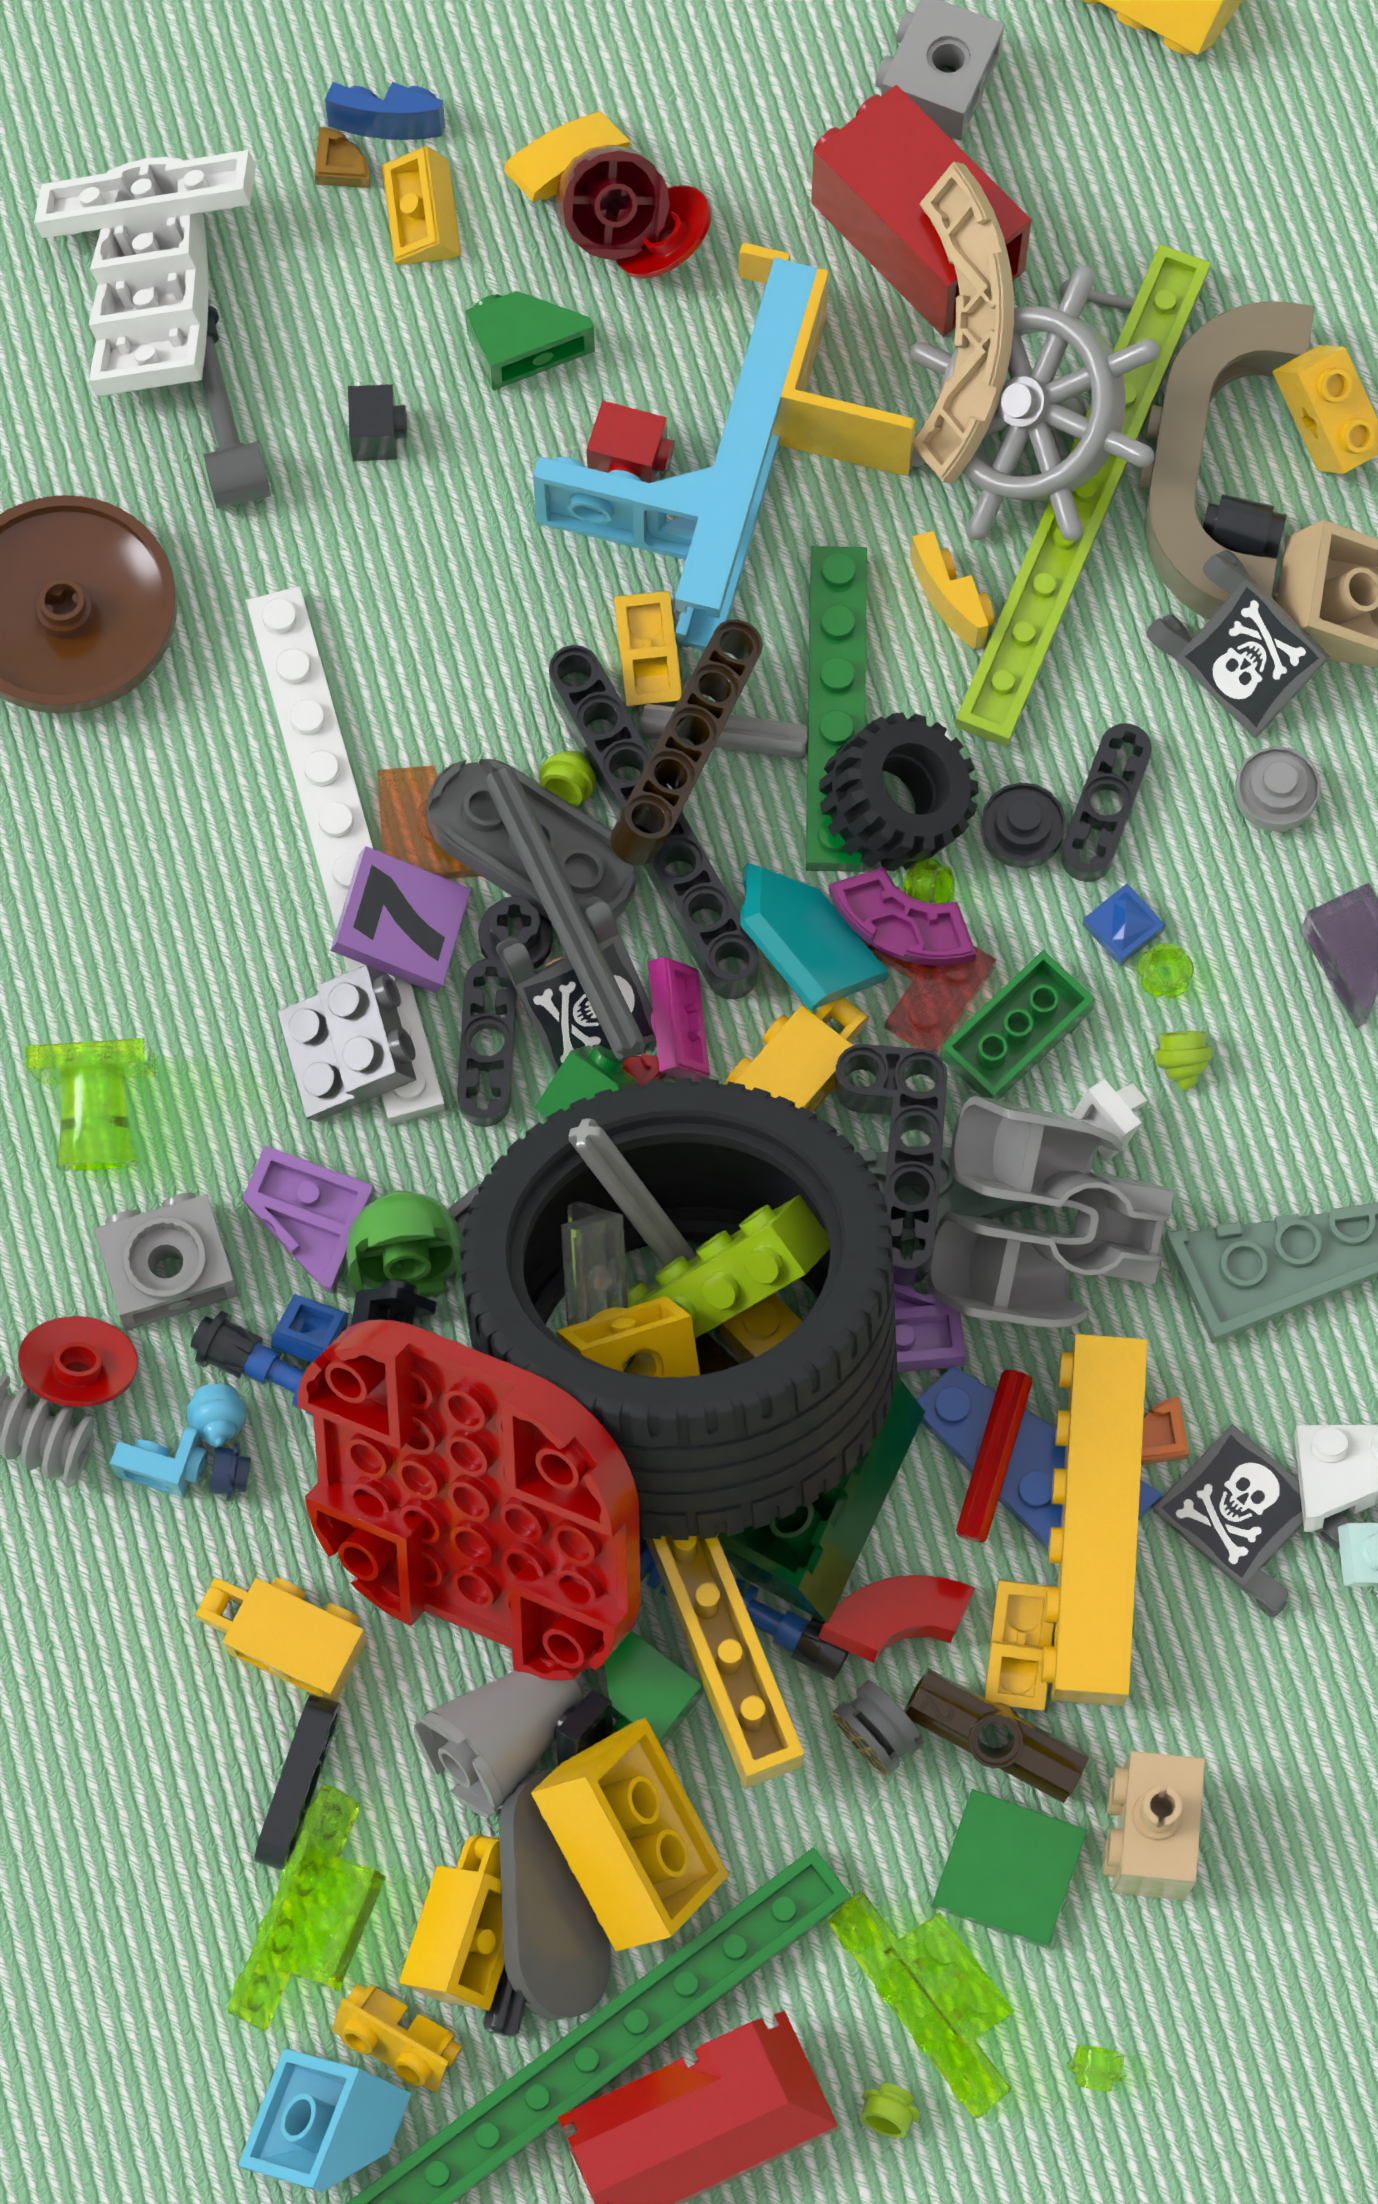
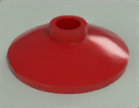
[616,185,712,278]
[18,1316,138,1407]

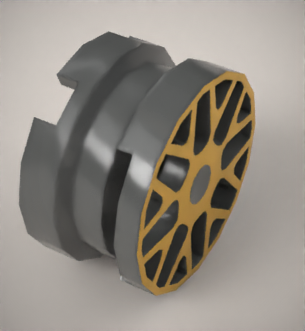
[832,1680,925,1776]

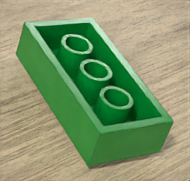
[940,950,1095,1100]

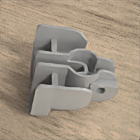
[928,1096,1175,1328]

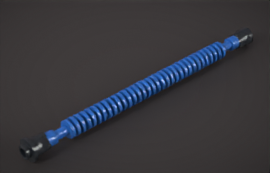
[190,1311,849,1680]

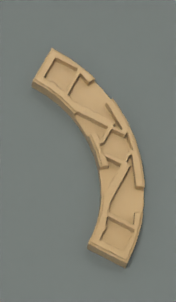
[913,161,1014,484]

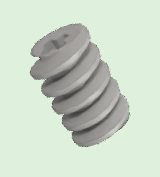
[0,1374,94,1488]

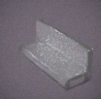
[561,1201,628,1369]

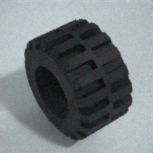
[819,712,979,871]

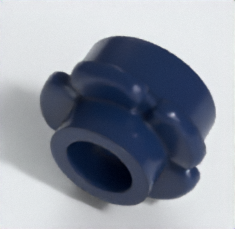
[209,1443,251,1502]

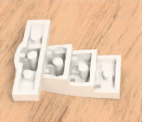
[34,150,256,396]

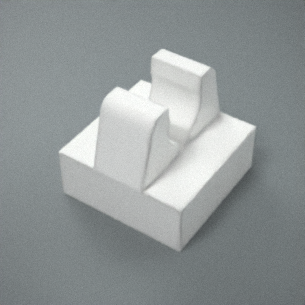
[1070,1079,1148,1160]

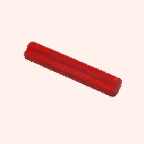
[956,1369,1033,1543]

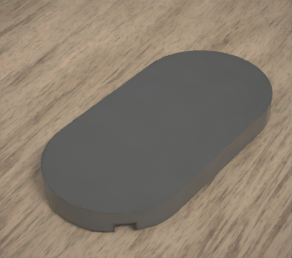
[425,759,637,920]
[499,1771,611,2020]

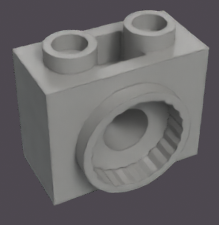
[875,0,1005,141]
[93,1193,239,1331]

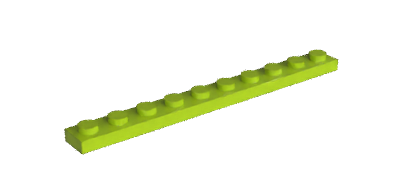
[955,244,1211,747]

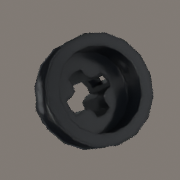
[478,896,553,970]

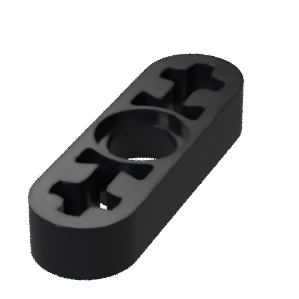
[1061,723,1152,882]
[457,958,518,1127]
[254,1694,341,1871]

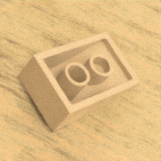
[1277,520,1378,668]

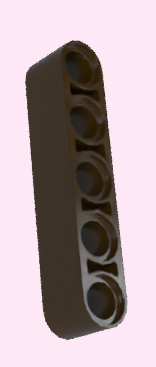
[610,619,763,865]

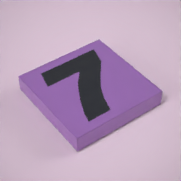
[330,846,471,993]

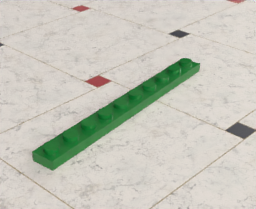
[346,1847,851,2204]

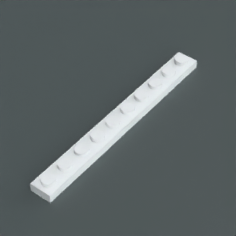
[245,586,445,1125]

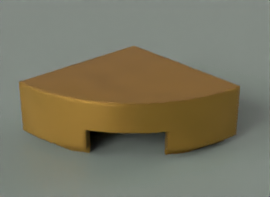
[314,127,370,188]

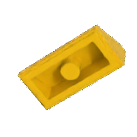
[382,146,461,265]

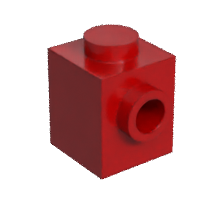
[586,400,675,483]

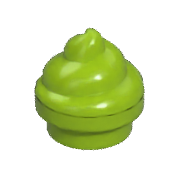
[539,751,596,807]
[1154,1031,1213,1091]

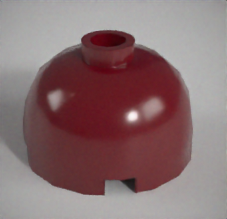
[556,144,670,260]

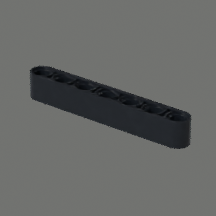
[549,645,758,999]

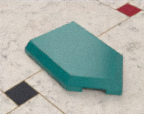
[740,863,890,1011]

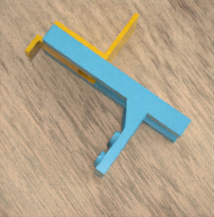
[533,243,915,651]

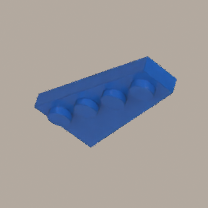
[917,1366,1163,1550]

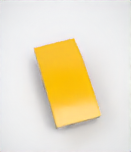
[504,111,630,202]
[910,531,995,650]

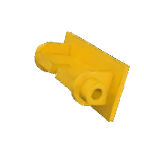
[332,1983,463,2094]

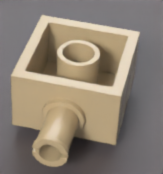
[1102,1751,1205,1900]

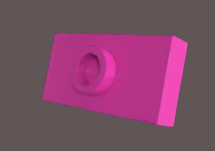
[648,957,710,1082]

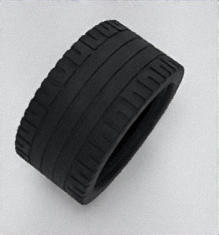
[460,1078,897,1540]

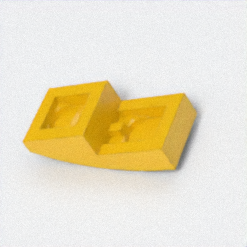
[614,591,682,707]
[984,1579,1058,1711]

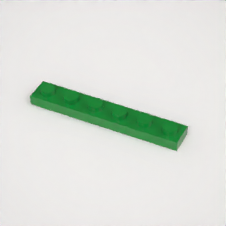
[806,546,867,872]

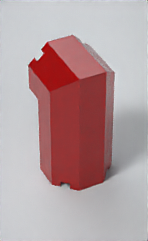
[557,2010,838,2204]

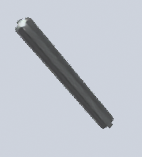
[486,767,645,1060]

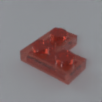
[868,944,997,1054]

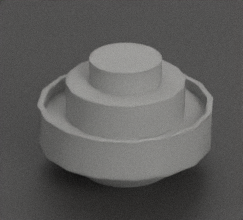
[1234,746,1320,832]

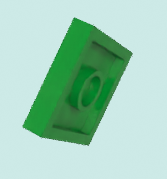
[931,1789,1087,1949]

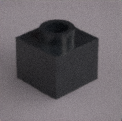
[348,384,407,461]

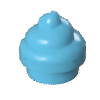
[187,1384,246,1448]

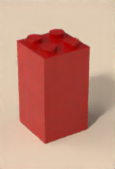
[811,84,1032,337]

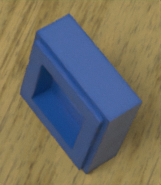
[1082,884,1165,966]
[271,1294,349,1363]

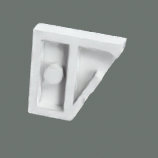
[1295,1425,1378,1532]

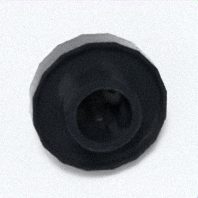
[980,782,1066,869]

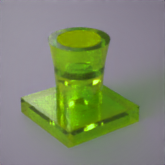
[25,1038,156,1171]

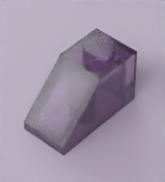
[1301,882,1378,1028]

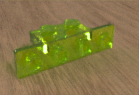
[228,1784,386,2031]
[829,1892,1015,2119]

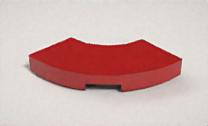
[818,1575,975,1663]

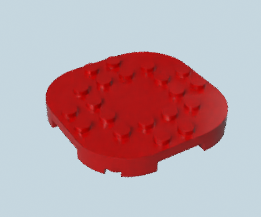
[298,1320,641,1681]

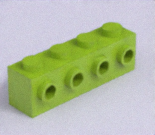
[613,1195,830,1339]

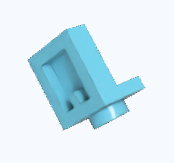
[110,1426,208,1498]

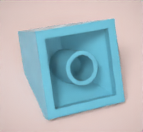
[238,2048,412,2192]

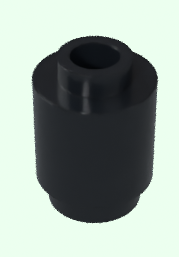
[1202,494,1287,558]

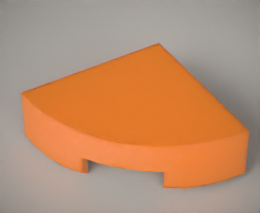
[1141,1397,1189,1465]

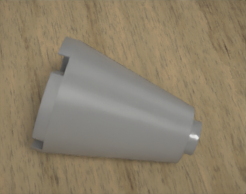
[414,1670,584,1817]

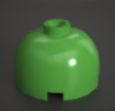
[346,1191,463,1298]

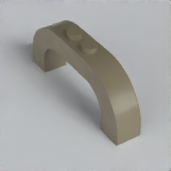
[1138,301,1315,620]

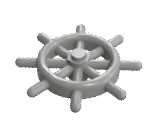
[910,265,1159,541]

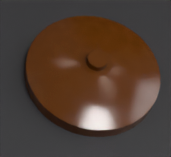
[0,495,177,714]

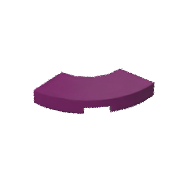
[829,867,976,966]

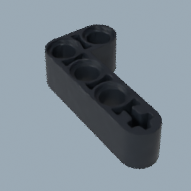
[835,1044,948,1286]

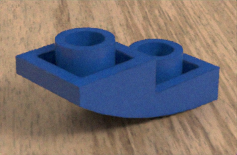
[325,82,445,140]

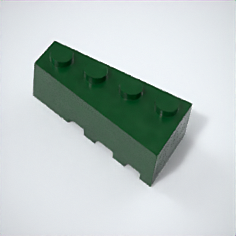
[718,1374,925,1623]

